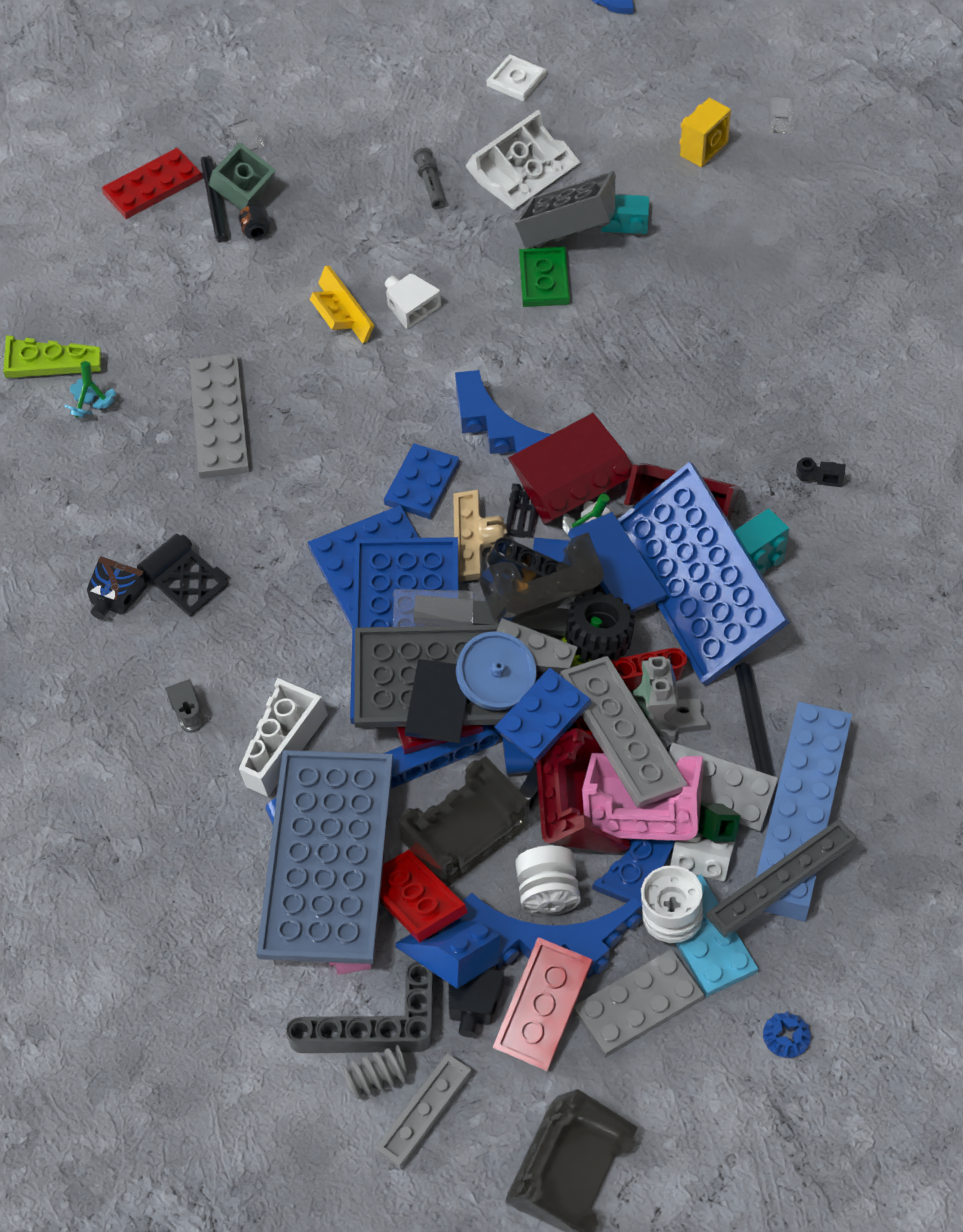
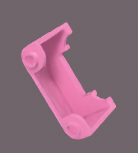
[582,753,703,841]

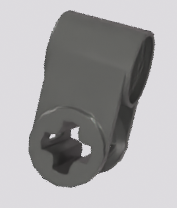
[165,679,204,732]

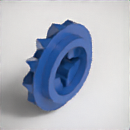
[763,1011,811,1058]

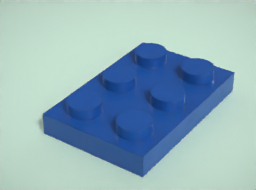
[384,443,460,520]
[495,668,592,763]

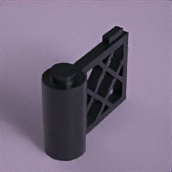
[137,534,228,617]

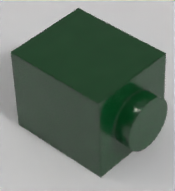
[697,803,741,842]

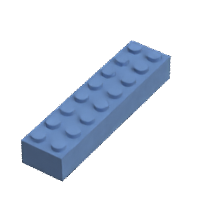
[756,702,852,922]

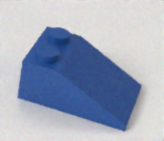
[396,920,500,988]

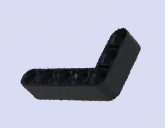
[487,537,607,604]

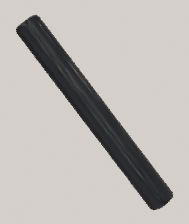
[200,155,228,242]
[735,662,774,776]

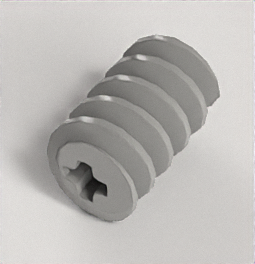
[341,1045,407,1099]

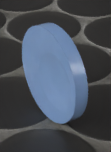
[456,631,536,711]

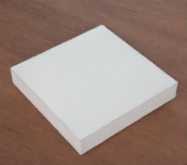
[487,54,547,102]

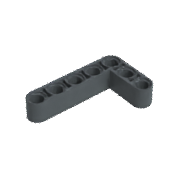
[286,961,433,1053]

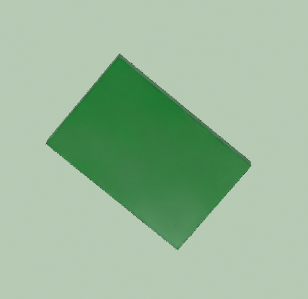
[519,247,570,307]

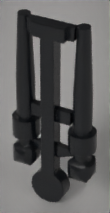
[506,483,537,538]

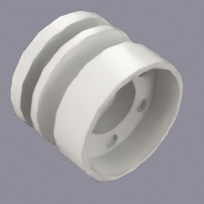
[515,845,580,916]
[641,865,703,943]

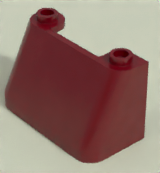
[536,728,630,854]

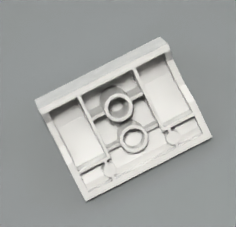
[465,110,580,210]

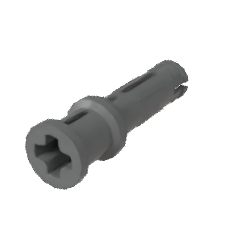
[413,147,446,209]

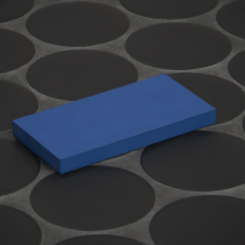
[568,512,667,612]

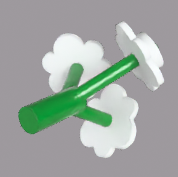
[563,494,610,535]

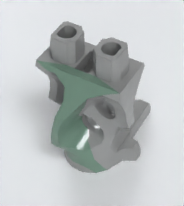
[633,656,709,743]

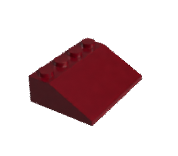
[508,413,633,524]

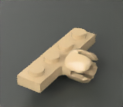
[453,490,507,582]

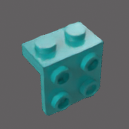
[601,194,649,234]

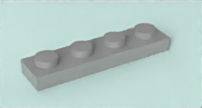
[375,1053,472,1169]

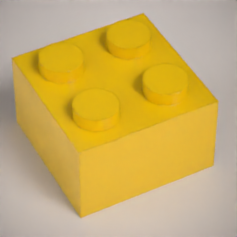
[679,97,731,168]

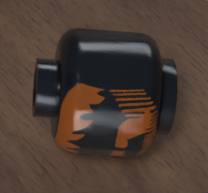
[239,204,271,239]

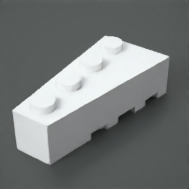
[239,678,328,797]

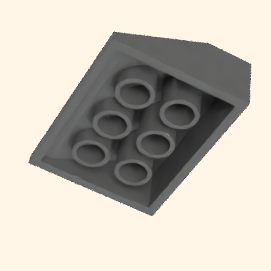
[515,171,616,248]

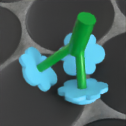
[64,361,116,418]

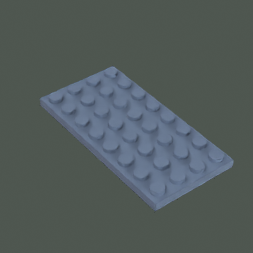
[256,750,393,964]

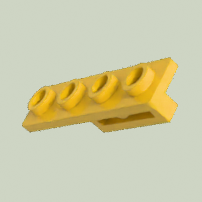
[310,266,374,343]

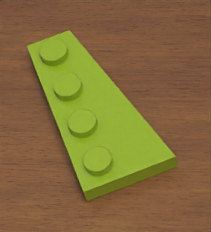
[3,335,102,378]

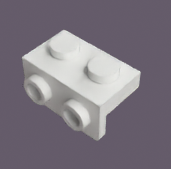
[670,832,735,881]

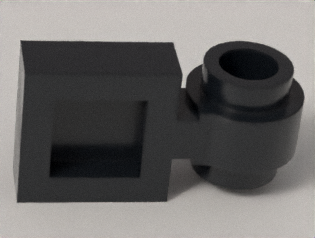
[796,457,846,488]

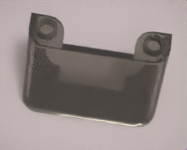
[506,1089,638,1232]

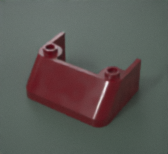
[624,463,740,522]

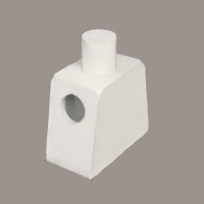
[385,274,441,330]

